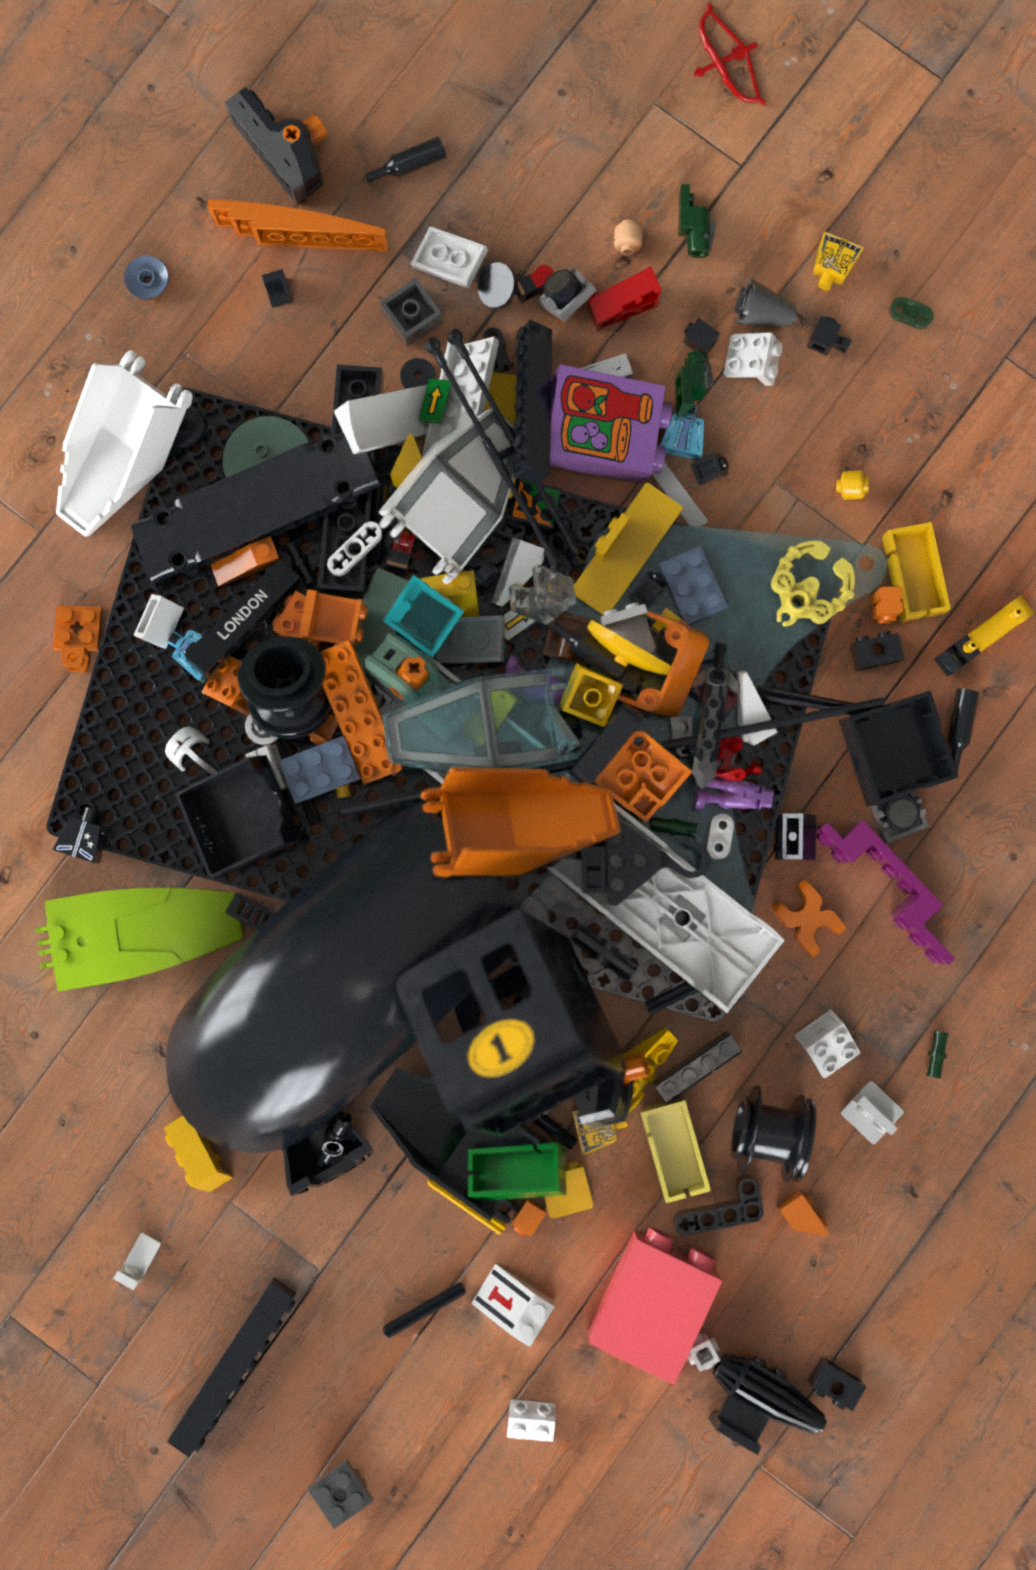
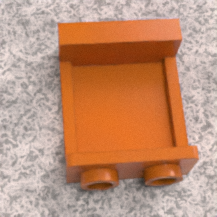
[299,590,368,648]

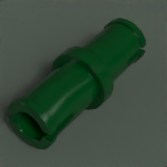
[650,816,698,837]
[926,1031,949,1079]

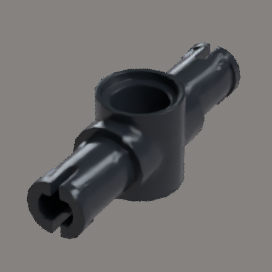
[317,1112,352,1168]

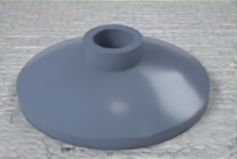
[124,256,169,300]

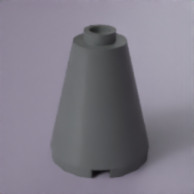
[734,278,798,326]

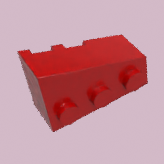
[587,266,662,331]

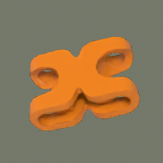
[771,880,846,957]

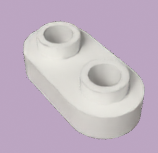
[706,814,734,859]

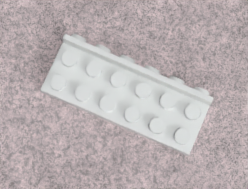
[422,337,499,457]

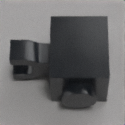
[807,316,851,356]

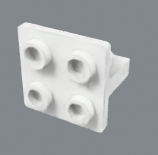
[840,1081,904,1145]

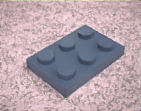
[658,546,728,625]
[279,736,361,804]

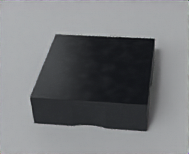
[839,690,959,807]

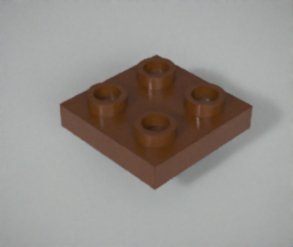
[543,610,597,666]

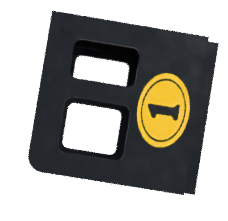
[397,908,626,1136]

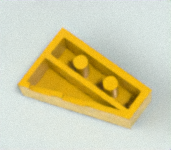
[164,1116,233,1192]

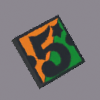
[509,479,562,532]

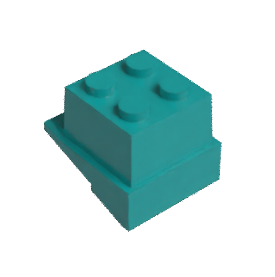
[383,575,465,658]

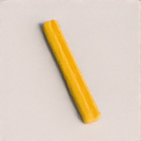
[427,1178,506,1235]

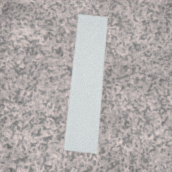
[652,462,708,528]

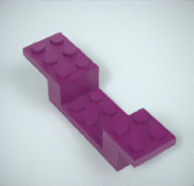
[816,821,955,965]

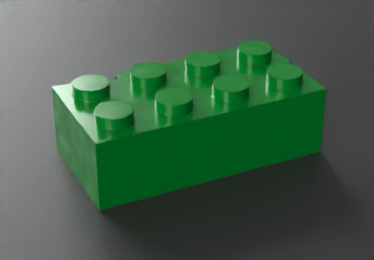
[468,1143,566,1201]

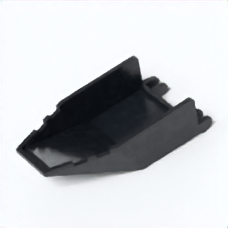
[370,1068,551,1223]

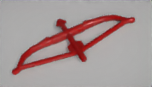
[693,3,766,106]

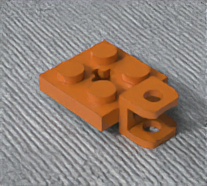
[52,605,103,673]

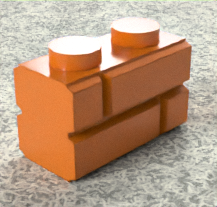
[869,586,903,625]

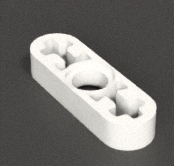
[327,522,382,576]

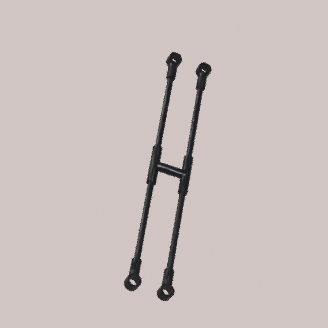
[424,328,587,577]

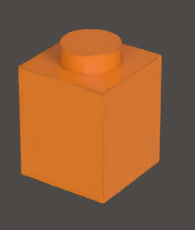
[512,1198,546,1237]

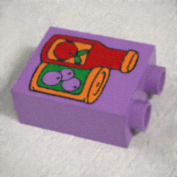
[550,364,672,484]

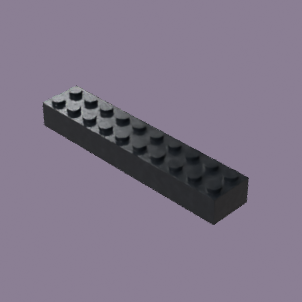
[318,364,384,596]

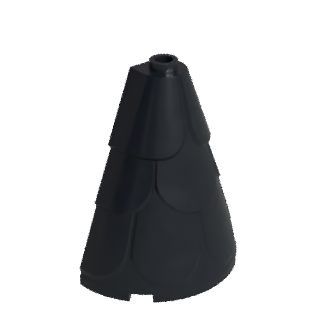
[282,1111,374,1196]

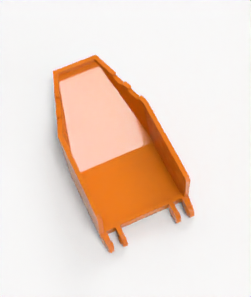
[421,767,621,877]

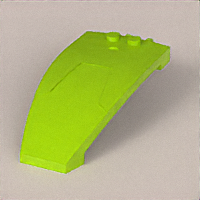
[35,888,245,991]

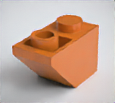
[777,1190,829,1236]

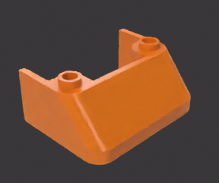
[617,610,709,717]

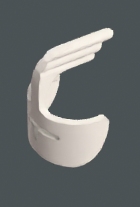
[165,727,217,775]

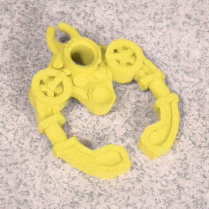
[770,541,855,627]

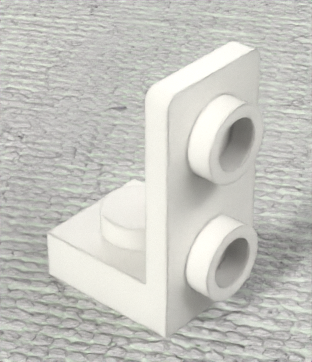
[113,1232,161,1290]

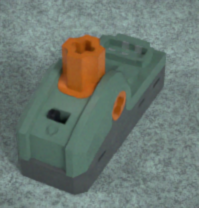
[364,633,479,746]

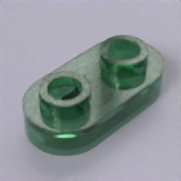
[889,297,934,329]

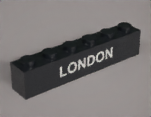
[185,559,300,679]

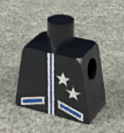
[53,807,106,864]

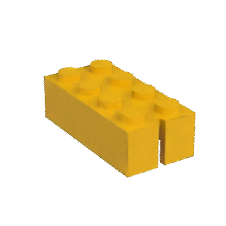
[882,522,951,623]

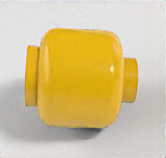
[836,470,869,500]

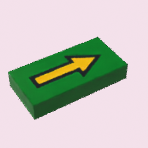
[419,379,452,425]

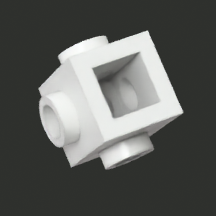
[687,1332,720,1371]

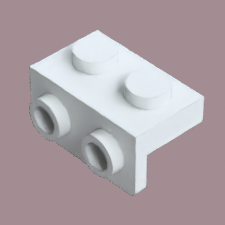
[507,1399,556,1442]

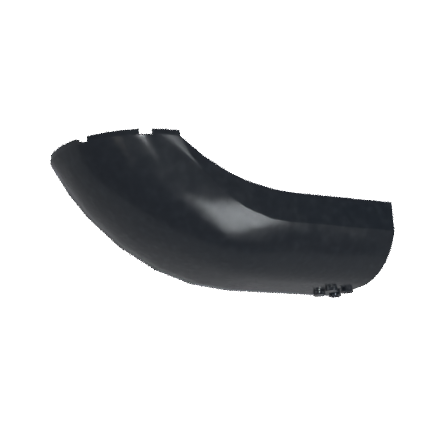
[165,801,520,1153]

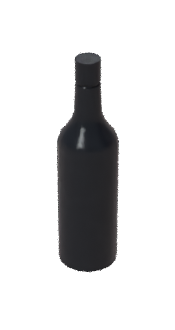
[365,136,446,183]
[550,621,630,682]
[948,688,979,773]

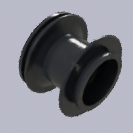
[237,636,332,739]
[731,1085,816,1183]

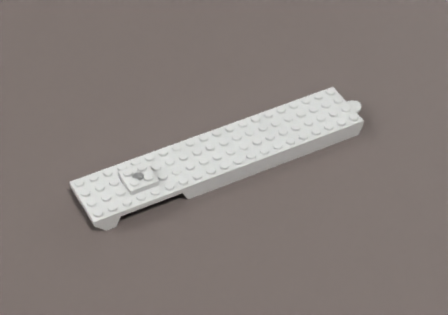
[375,654,784,1013]

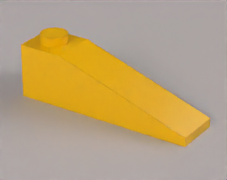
[409,570,479,617]
[624,1028,678,1114]

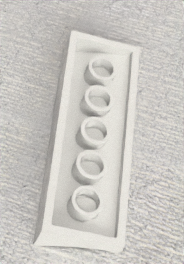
[334,385,429,454]

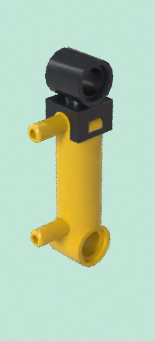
[934,595,1035,677]

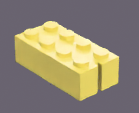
[639,1097,711,1203]

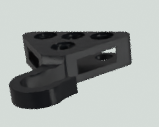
[605,819,710,906]

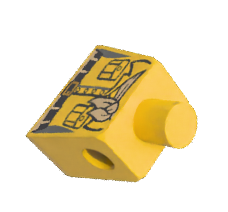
[813,232,864,291]
[572,1108,628,1155]

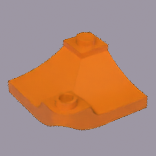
[593,729,692,823]

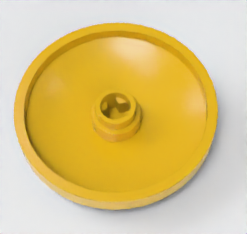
[587,620,672,675]

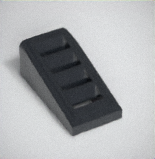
[225,893,274,931]

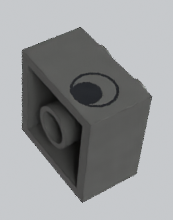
[380,278,443,347]

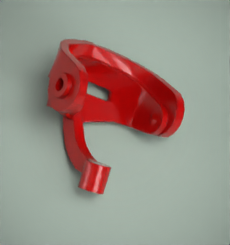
[715,736,762,782]

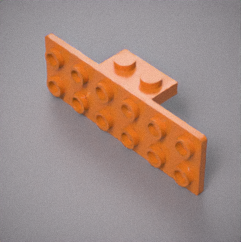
[321,640,403,784]

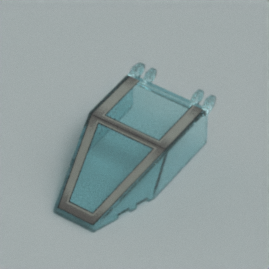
[382,668,578,774]

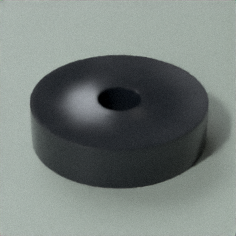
[400,358,436,389]

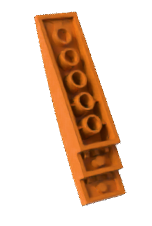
[207,199,389,252]

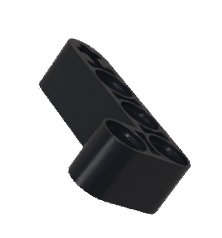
[568,702,644,785]
[673,1174,764,1235]

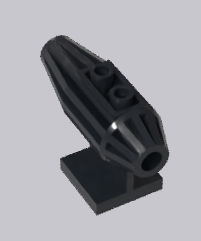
[708,1354,827,1455]

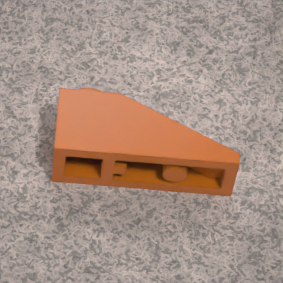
[211,537,281,587]

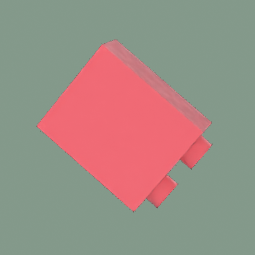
[587,1227,722,1385]

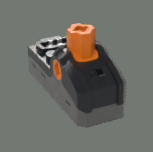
[224,87,328,204]
[575,1052,650,1129]

